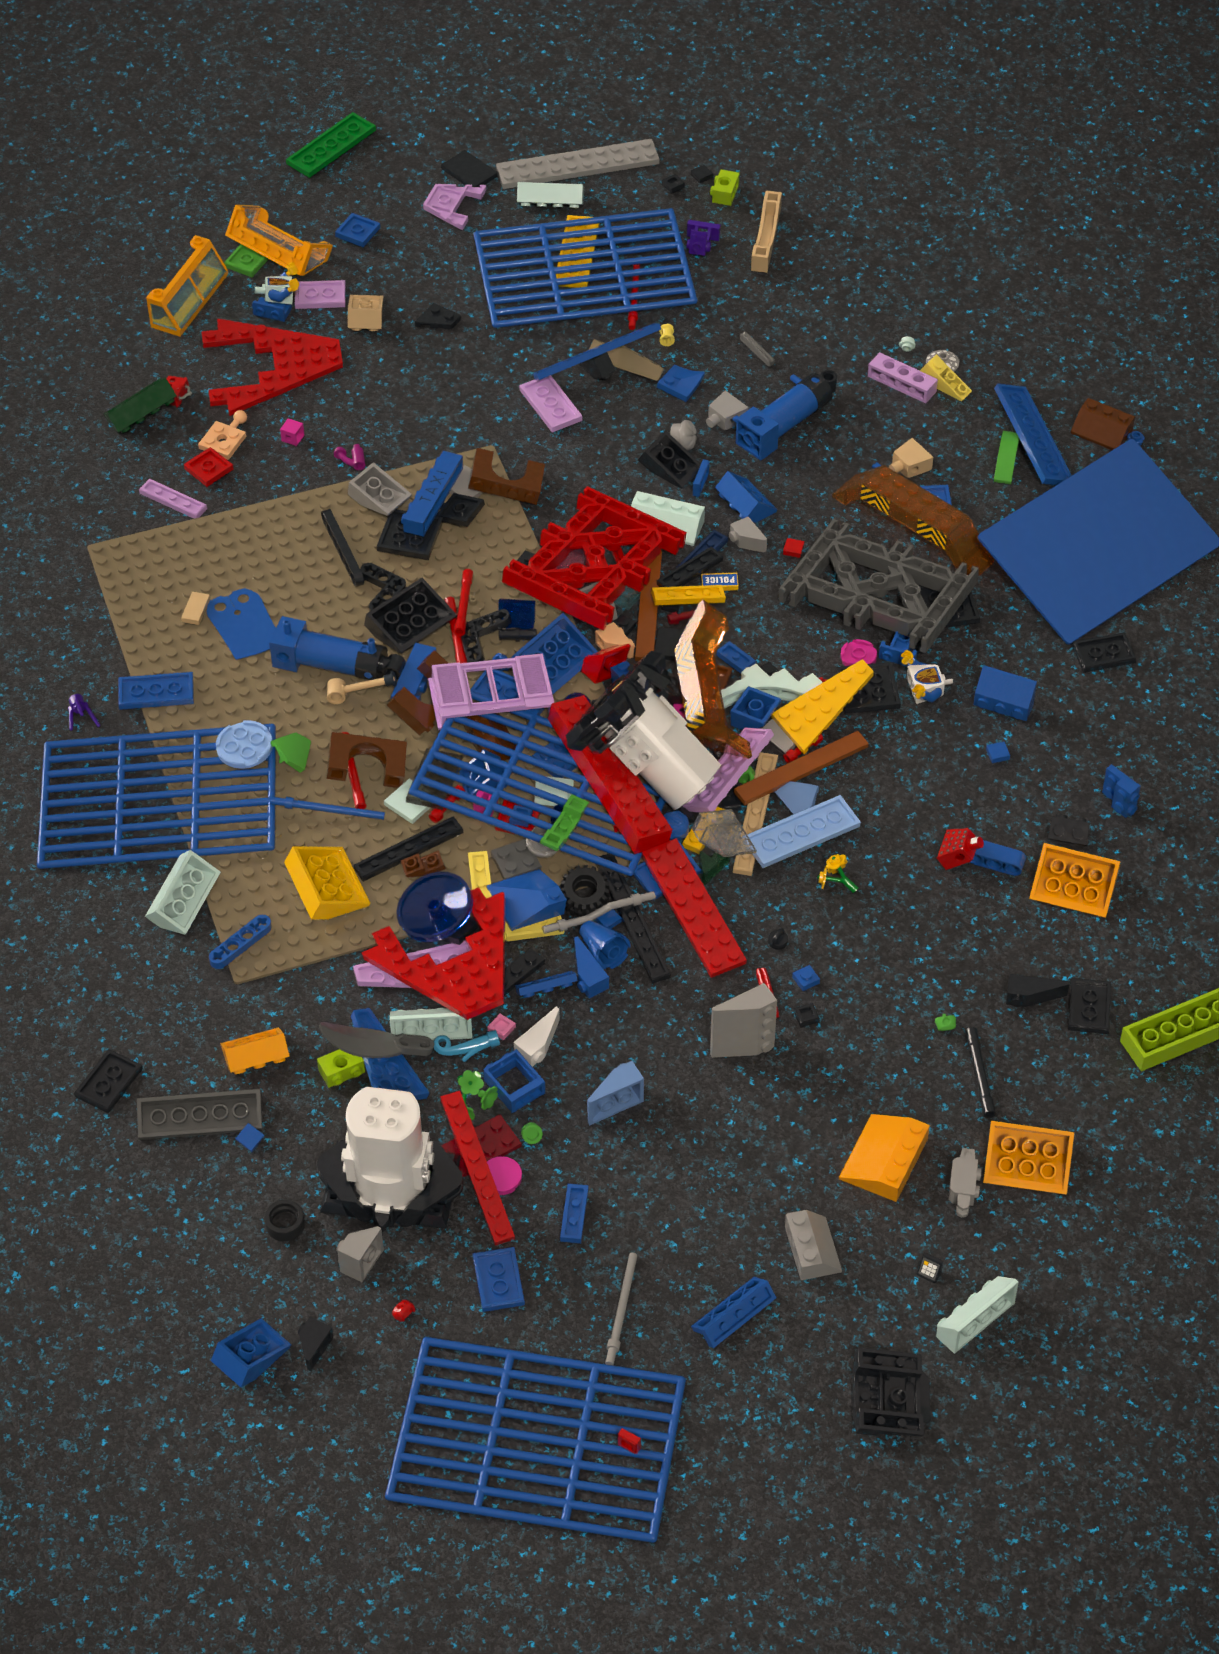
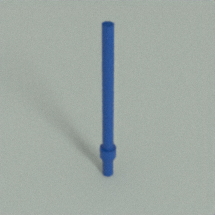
[270,797,385,820]

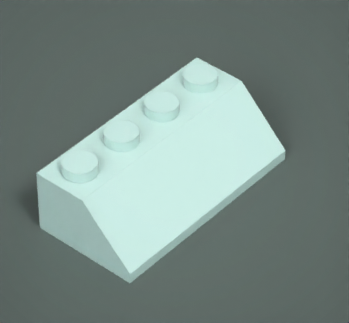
[517,182,584,208]
[631,491,705,546]
[145,850,221,935]
[390,1008,472,1040]
[936,1276,1019,1354]

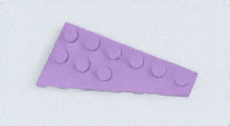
[353,940,471,988]

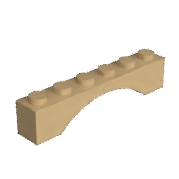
[751,191,782,273]

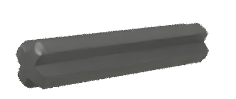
[740,332,775,367]

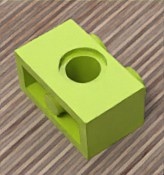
[710,169,739,206]
[317,1049,365,1088]

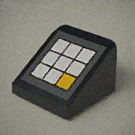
[917,1252,943,1283]

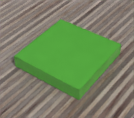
[224,244,268,277]

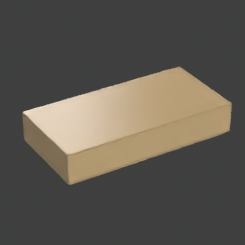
[181,592,210,625]

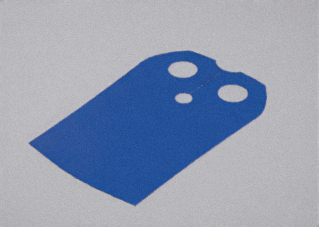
[206,588,276,660]

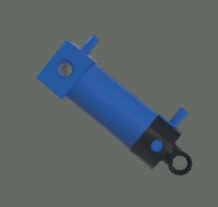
[733,370,837,461]
[269,616,406,680]

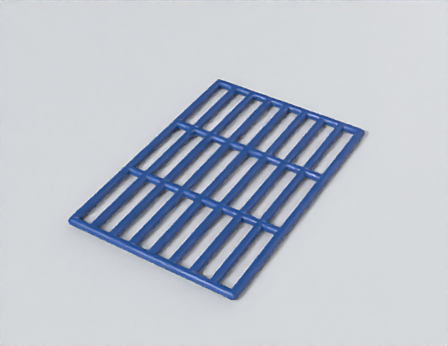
[473,208,698,328]
[409,690,666,876]
[37,724,276,869]
[385,1337,686,1543]

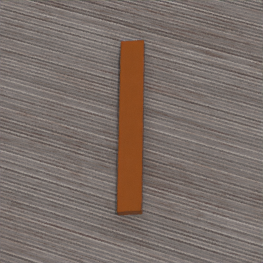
[635,550,662,661]
[734,731,869,806]

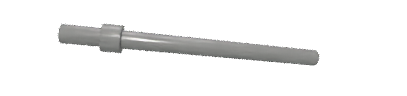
[605,1253,638,1365]

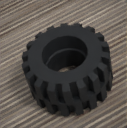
[560,865,609,917]

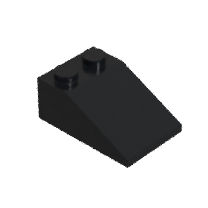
[638,430,701,489]

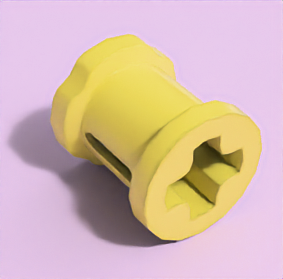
[659,324,675,346]

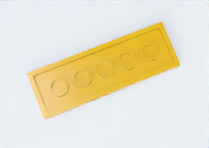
[556,215,600,288]

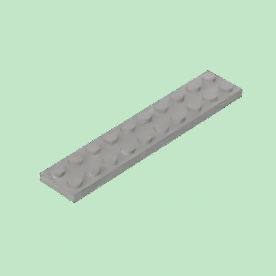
[496,139,659,189]

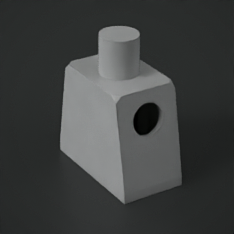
[706,390,748,430]

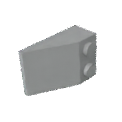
[348,462,412,516]

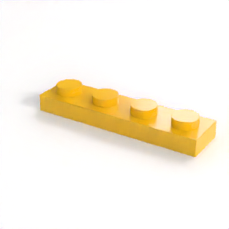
[651,585,726,605]

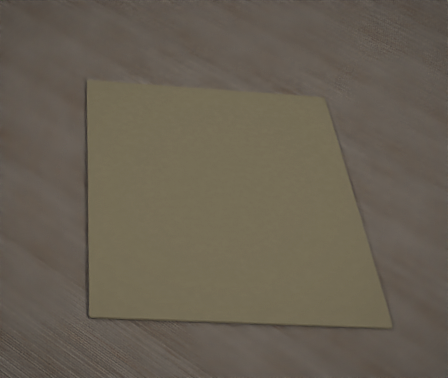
[87,445,670,984]

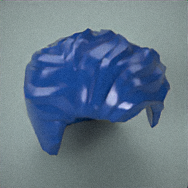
[664,811,689,842]

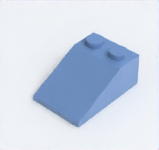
[587,1061,644,1126]

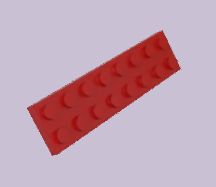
[642,838,747,978]

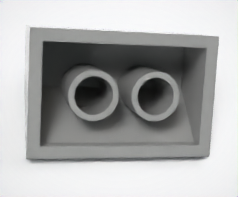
[785,1210,842,1280]

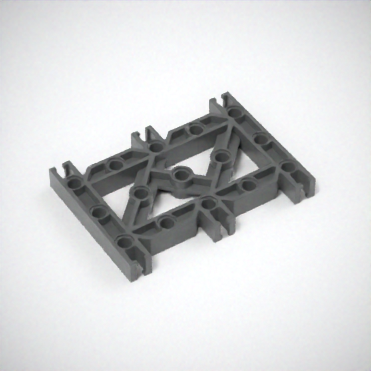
[779,519,979,653]

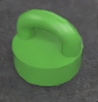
[738,766,755,784]
[521,1123,543,1144]

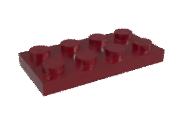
[441,1114,522,1178]

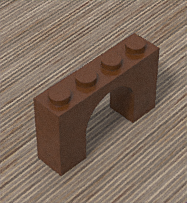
[468,448,545,505]
[387,650,448,735]
[326,732,407,788]

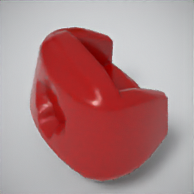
[392,1300,415,1322]

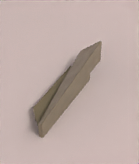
[589,339,664,381]

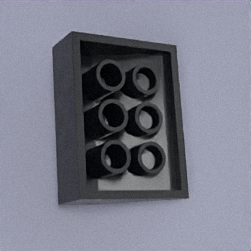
[364,577,457,654]

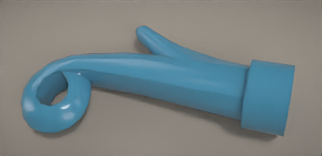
[433,1030,500,1062]

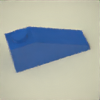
[574,936,609,998]

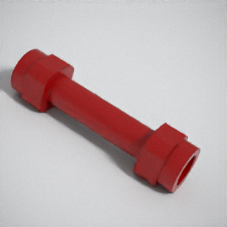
[783,734,823,763]
[429,785,465,823]

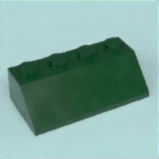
[103,378,177,433]

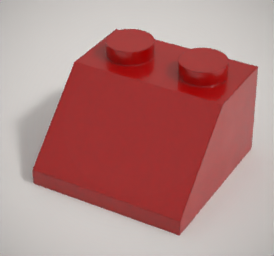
[581,644,631,684]

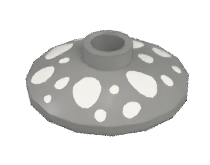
[926,350,959,372]

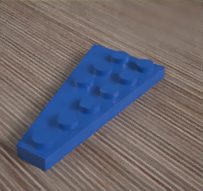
[351,1008,429,1100]

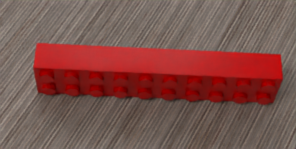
[548,695,673,854]

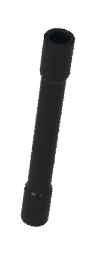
[965,1027,996,1118]

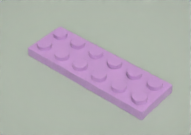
[683,728,774,813]

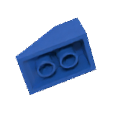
[211,1318,291,1388]

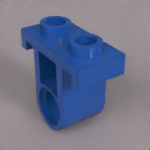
[879,631,917,666]

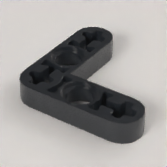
[360,563,406,612]
[461,609,512,663]

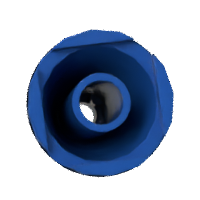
[579,920,631,969]

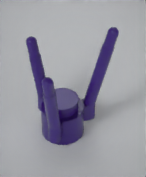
[68,694,100,731]

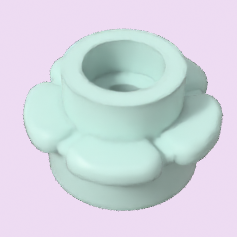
[899,336,916,352]

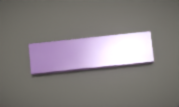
[139,479,207,519]

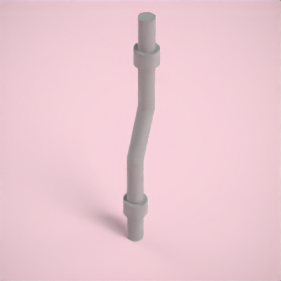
[542,891,656,934]

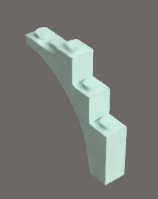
[717,664,823,710]

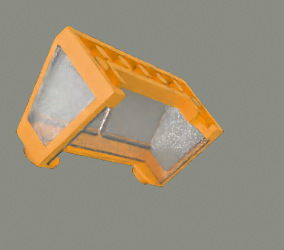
[225,205,333,276]

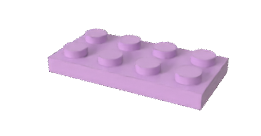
[519,375,582,432]

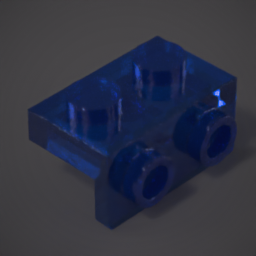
[499,599,536,629]

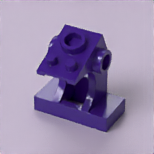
[686,220,721,256]

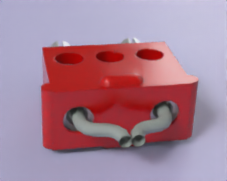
[157,376,192,407]

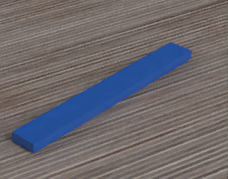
[533,323,661,380]

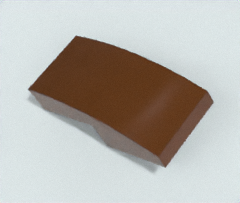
[401,850,446,877]

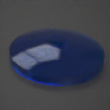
[397,872,473,942]

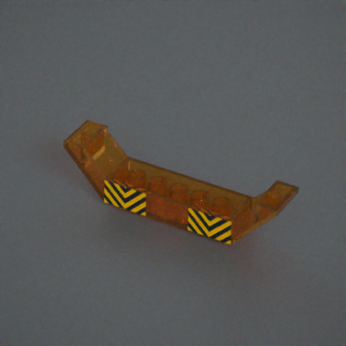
[832,465,994,576]
[674,600,752,759]

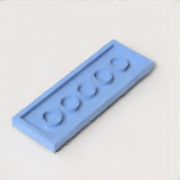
[743,795,861,868]

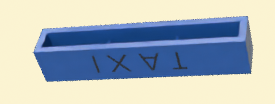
[401,451,463,537]

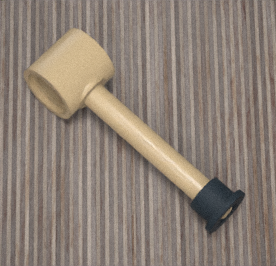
[327,672,397,704]

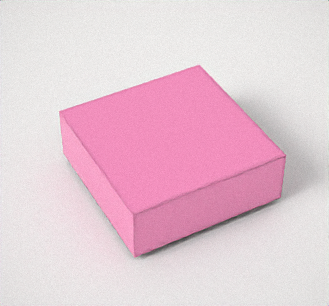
[487,1014,516,1040]

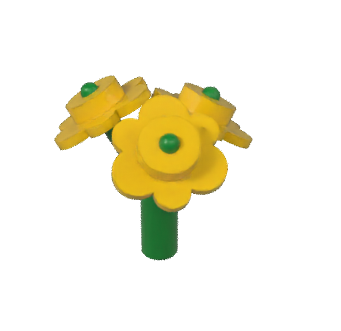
[817,854,859,893]

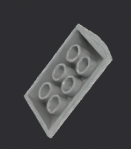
[710,983,777,1058]

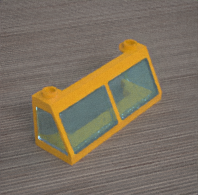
[146,235,228,337]

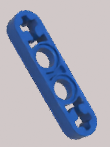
[209,915,272,969]

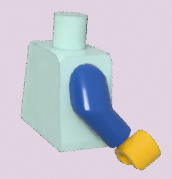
[255,262,299,304]

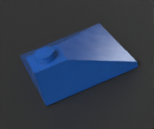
[486,869,567,931]

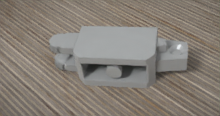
[949,1148,981,1218]

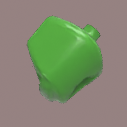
[935,1014,956,1031]

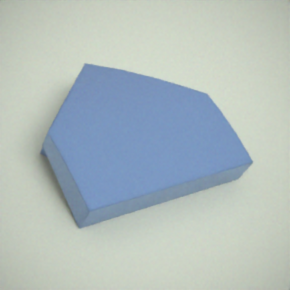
[775,781,819,815]

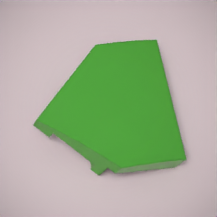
[270,732,311,773]

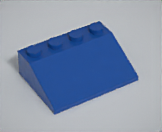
[511,613,598,694]

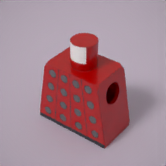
[936,828,984,870]

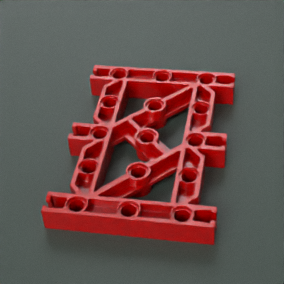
[502,486,687,631]

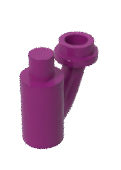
[334,444,366,470]

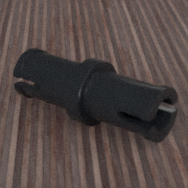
[499,627,537,642]

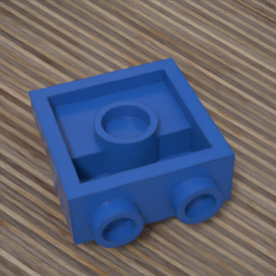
[1102,764,1140,818]

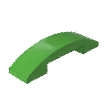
[994,431,1019,484]
[540,794,589,851]

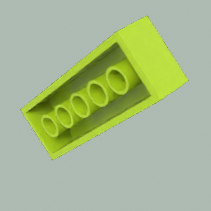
[1120,988,1219,1071]

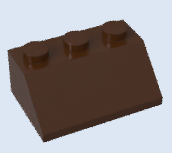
[1071,398,1135,450]
[464,713,516,761]

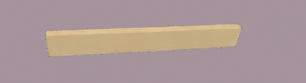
[733,752,778,876]

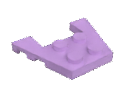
[423,184,486,230]

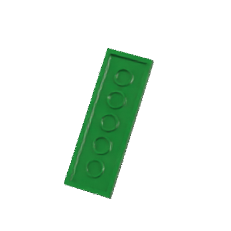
[286,112,376,178]

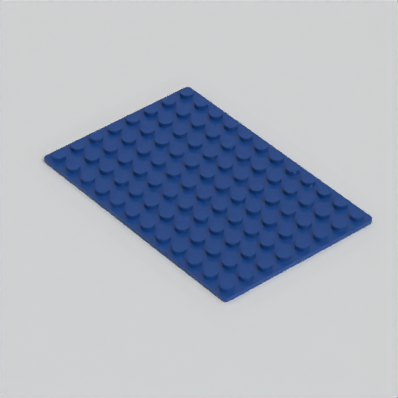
[977,439,1219,645]

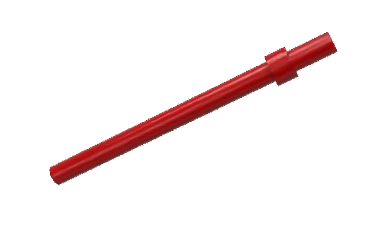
[628,264,640,330]

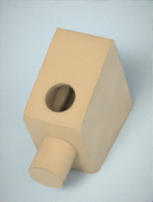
[889,438,933,478]

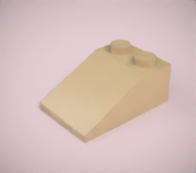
[348,295,383,331]

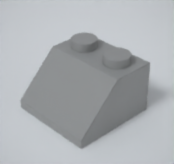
[337,1226,384,1282]

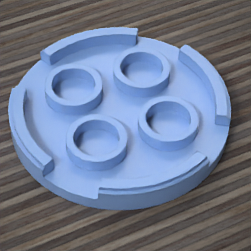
[216,720,273,769]

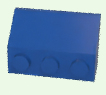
[715,471,778,523]
[973,665,1037,721]

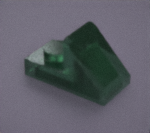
[699,846,730,885]

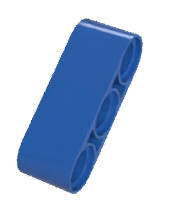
[970,840,1026,876]

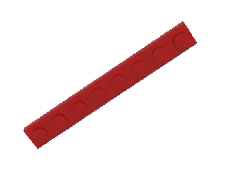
[440,1090,515,1246]

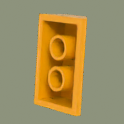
[220,1027,289,1074]

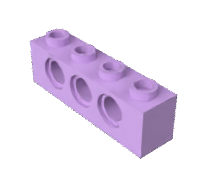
[868,352,938,403]

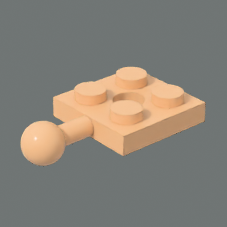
[198,410,247,460]

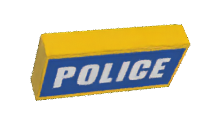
[701,573,738,591]

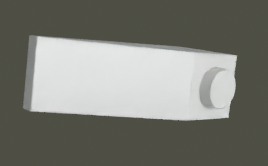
[514,1007,560,1067]

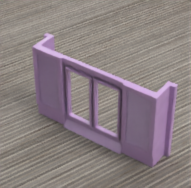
[428,653,554,731]

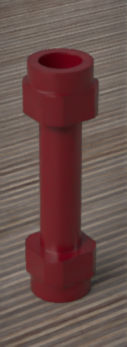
[667,605,712,625]

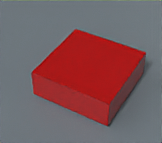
[783,538,805,558]
[618,1428,641,1454]

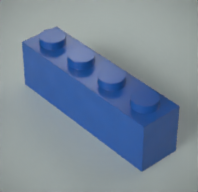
[391,643,437,701]

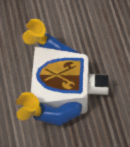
[901,650,953,704]

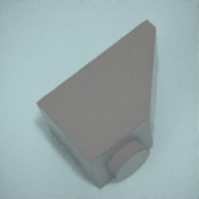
[729,517,767,552]

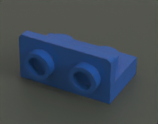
[252,297,292,322]

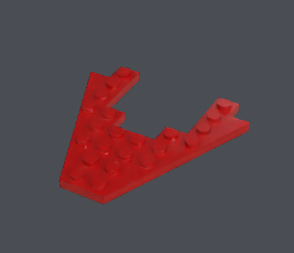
[202,319,343,416]
[362,887,506,1020]

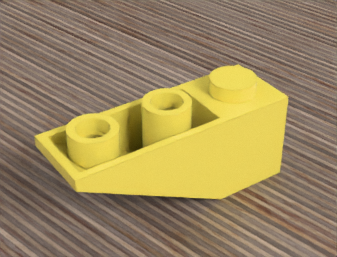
[920,354,972,401]

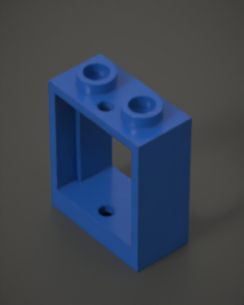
[483,1049,545,1113]

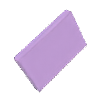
[295,280,346,309]

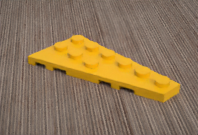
[771,659,874,754]

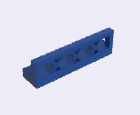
[691,1277,776,1348]

